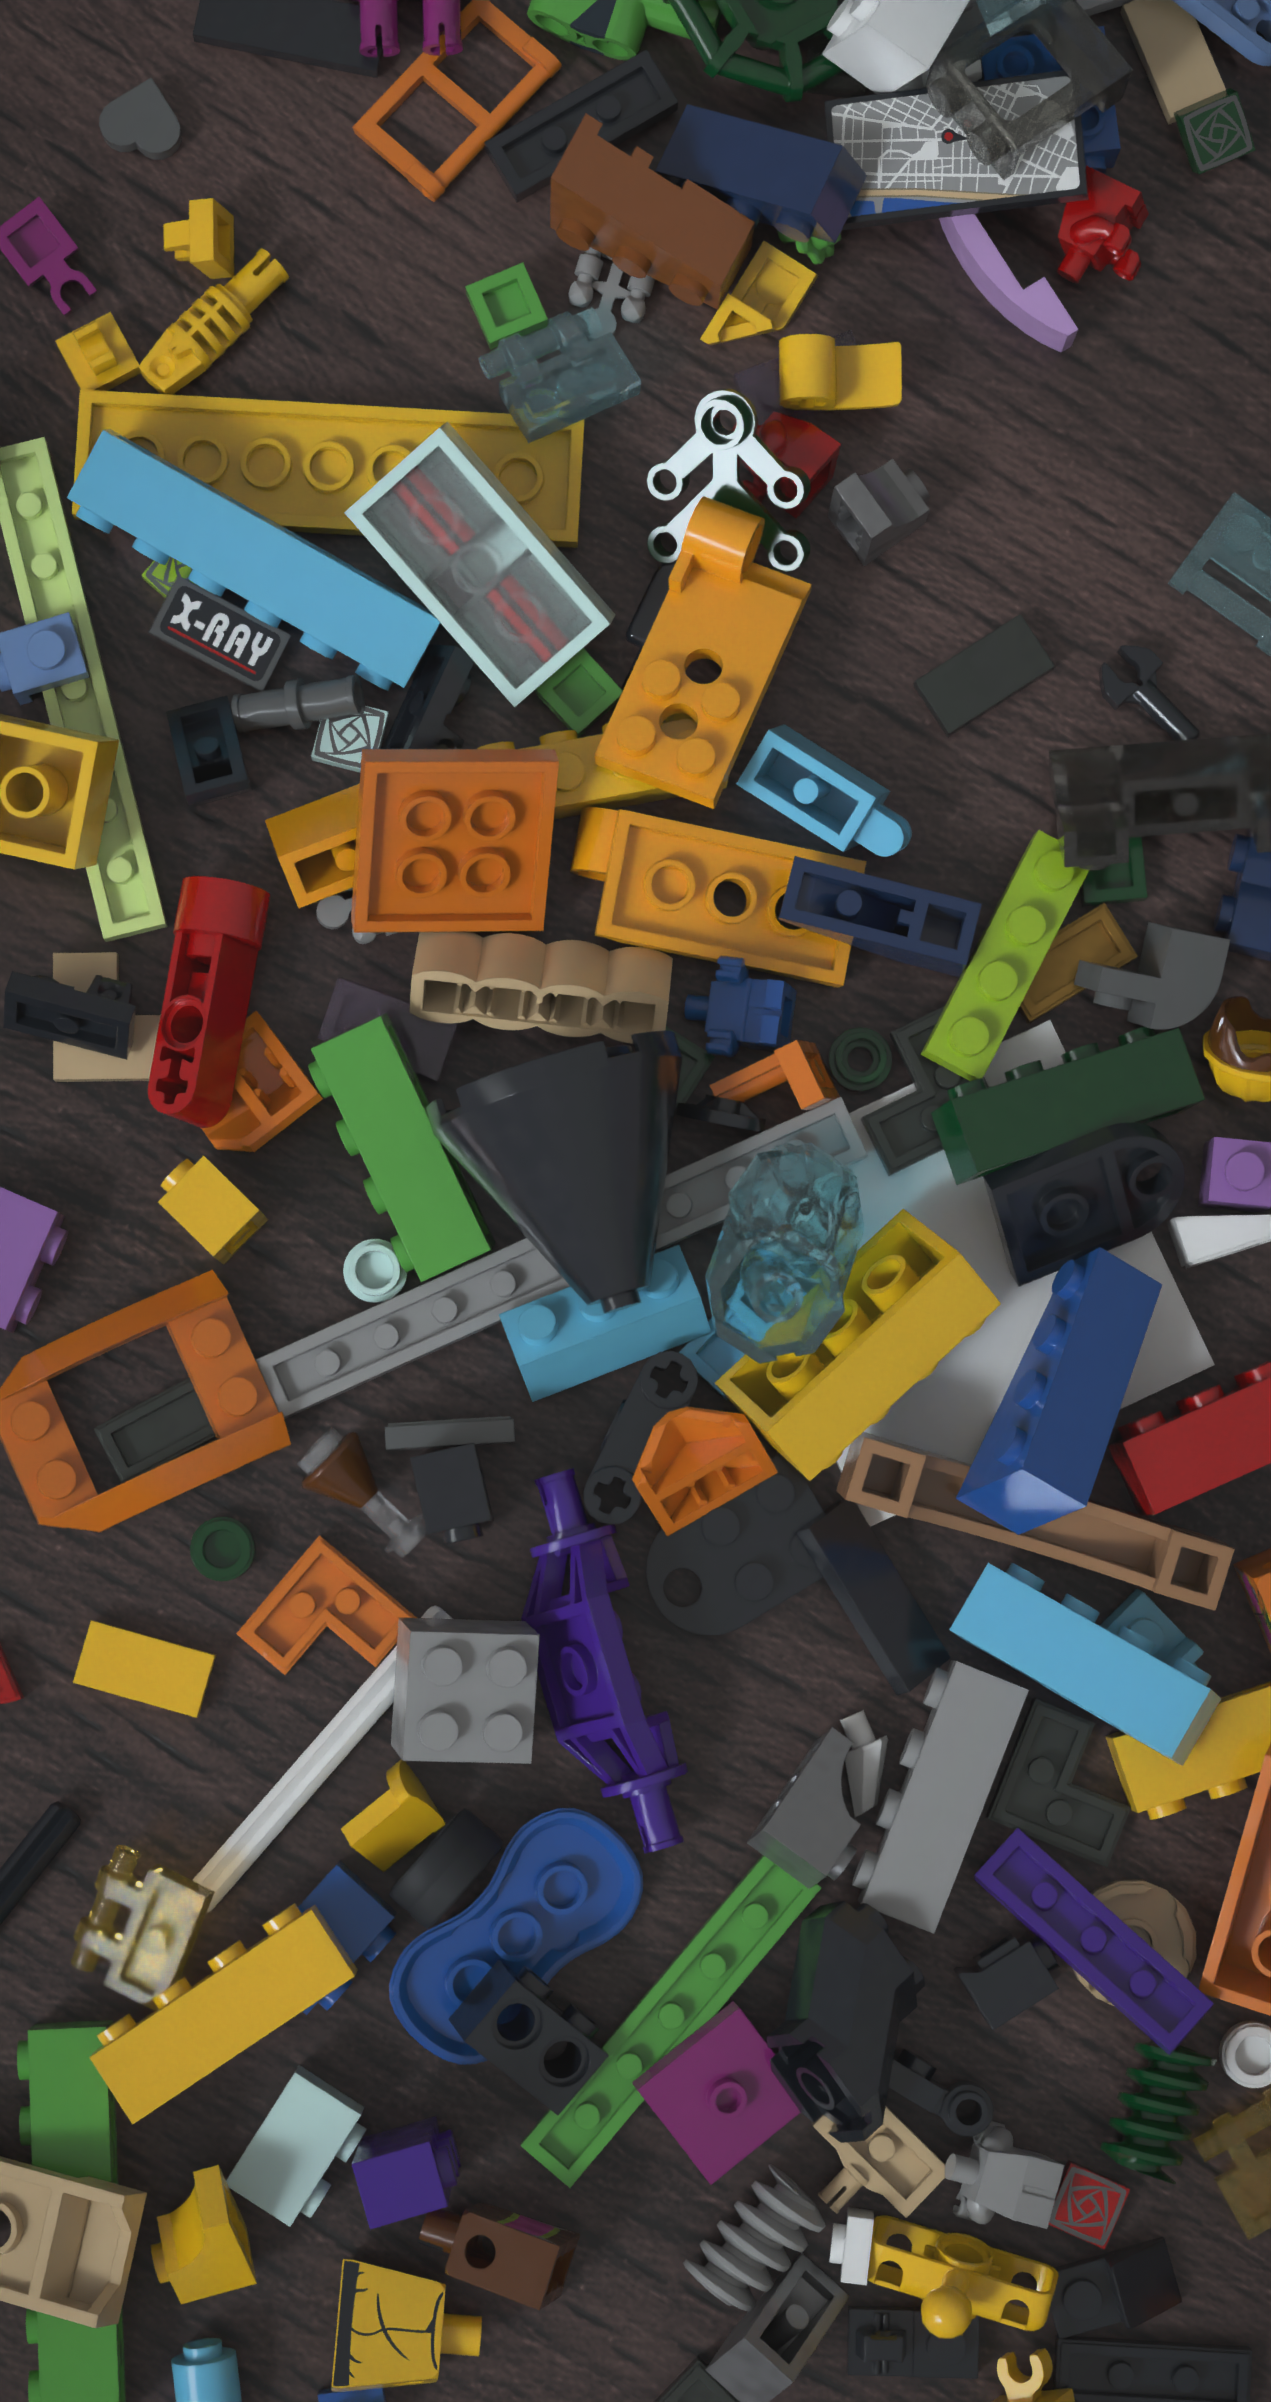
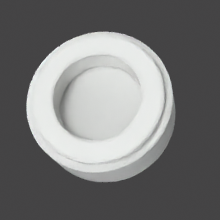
[1219,2021,1271,2088]

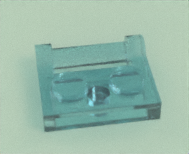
[1168,492,1271,657]

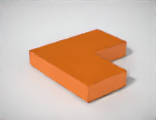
[236,1535,418,1675]

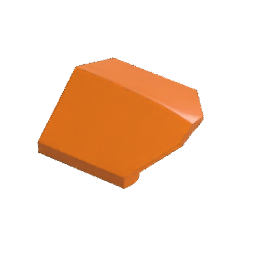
[201,1010,323,1152]
[632,1406,778,1537]

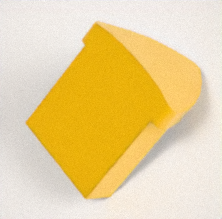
[341,1759,446,1872]

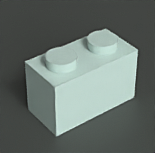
[226,2065,367,2227]

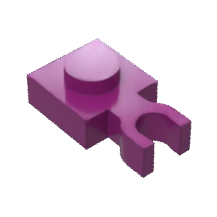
[0,196,97,317]

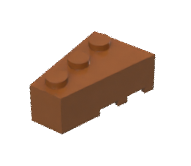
[550,113,755,310]

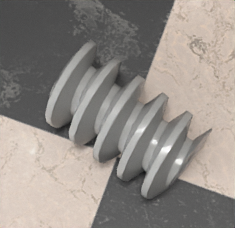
[683,2164,826,2312]

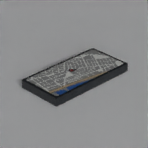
[824,68,1089,230]

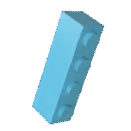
[949,1563,1221,1766]

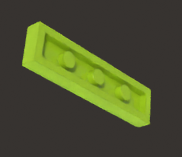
[920,830,1094,1081]

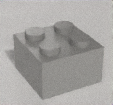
[391,1618,540,1764]

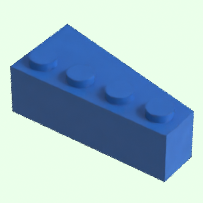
[956,1247,1162,1535]

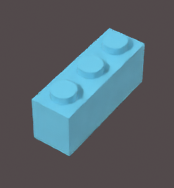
[499,1245,711,1402]

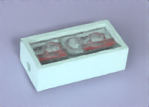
[344,422,615,707]

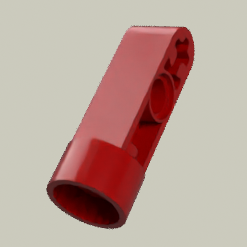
[148,876,271,1128]

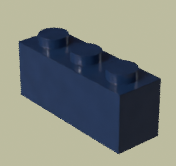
[655,104,867,243]

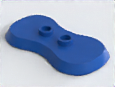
[389,1808,643,2065]

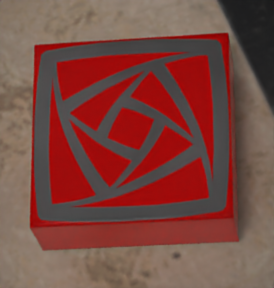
[1048,2160,1130,2250]

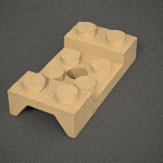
[0,2156,147,2328]

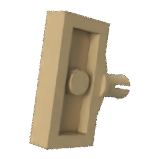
[812,2106,946,2218]

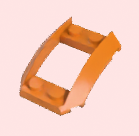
[0,1269,291,1533]

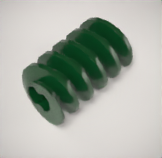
[1100,2042,1217,2184]

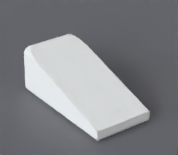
[1167,1215,1271,1269]

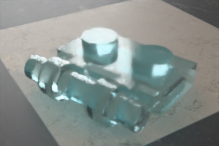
[479,307,641,443]

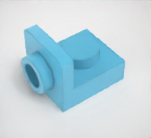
[1100,1589,1204,1667]

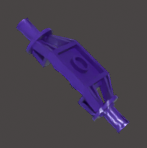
[521,1468,688,1853]

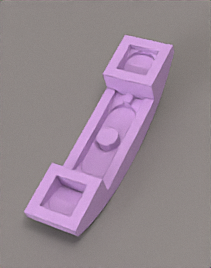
[939,214,1078,352]

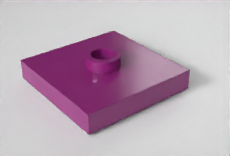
[632,2001,801,2185]

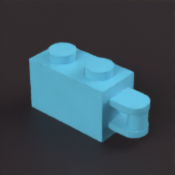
[736,724,912,857]

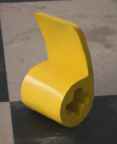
[779,334,902,410]

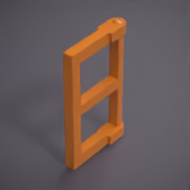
[352,0,562,202]

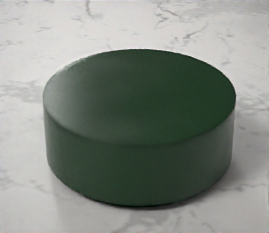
[190,1517,256,1581]

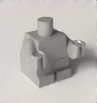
[945,2121,1065,2229]

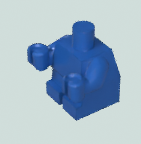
[685,956,797,1057]

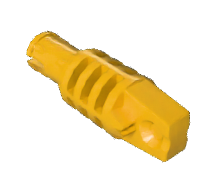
[138,248,289,395]

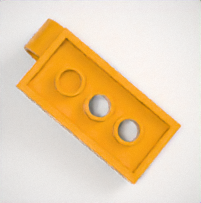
[594,496,812,809]
[570,807,867,988]

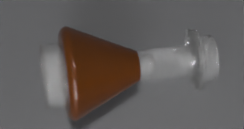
[296,1427,427,1558]

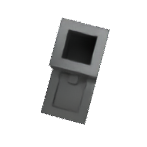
[1074,922,1230,1029]

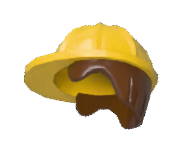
[1202,996,1271,1102]

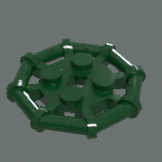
[663,0,844,102]

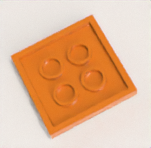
[351,749,559,933]

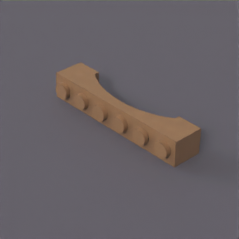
[836,1432,1235,1611]

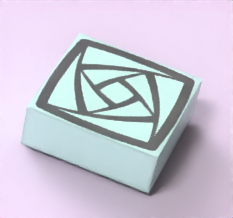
[311,706,389,773]

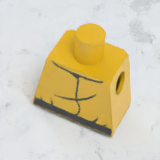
[331,2259,482,2392]

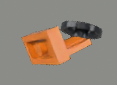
[676,1040,840,1132]

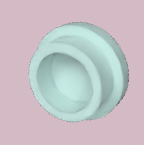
[343,1239,408,1303]

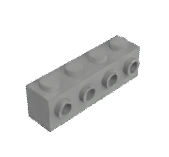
[852,1660,1029,1934]

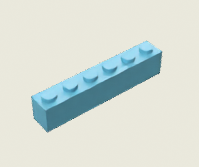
[67,429,441,691]

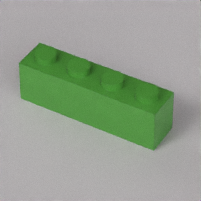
[308,1013,496,1282]

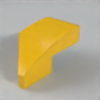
[700,241,818,345]

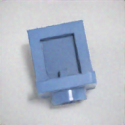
[0,612,90,705]

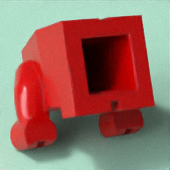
[1057,165,1149,283]
[731,412,841,519]

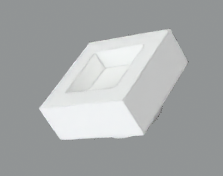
[829,2207,874,2285]

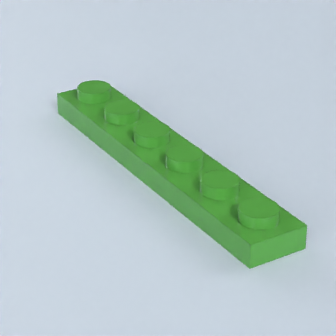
[520,1855,821,2188]

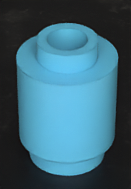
[171,2338,242,2402]

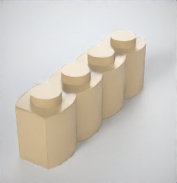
[409,932,673,1044]

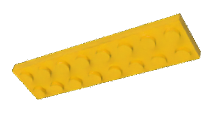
[72,390,585,548]

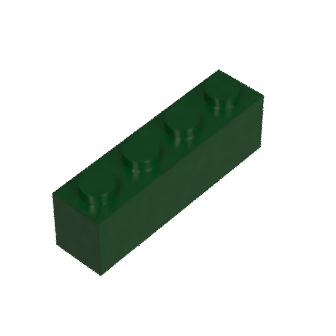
[931,1027,1205,1185]

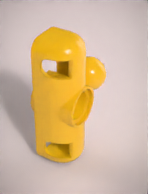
[867,2215,1059,2339]

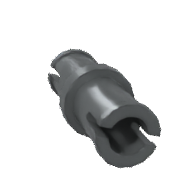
[231,674,365,734]

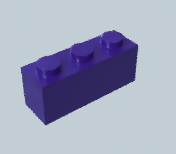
[352,2116,462,2229]

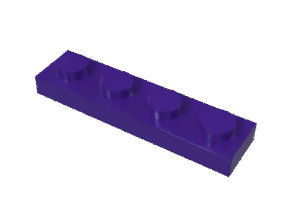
[974,1828,1214,2056]

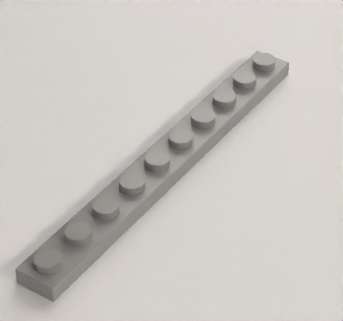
[256,1097,868,1419]

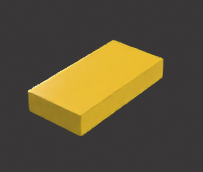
[73,1620,216,1718]

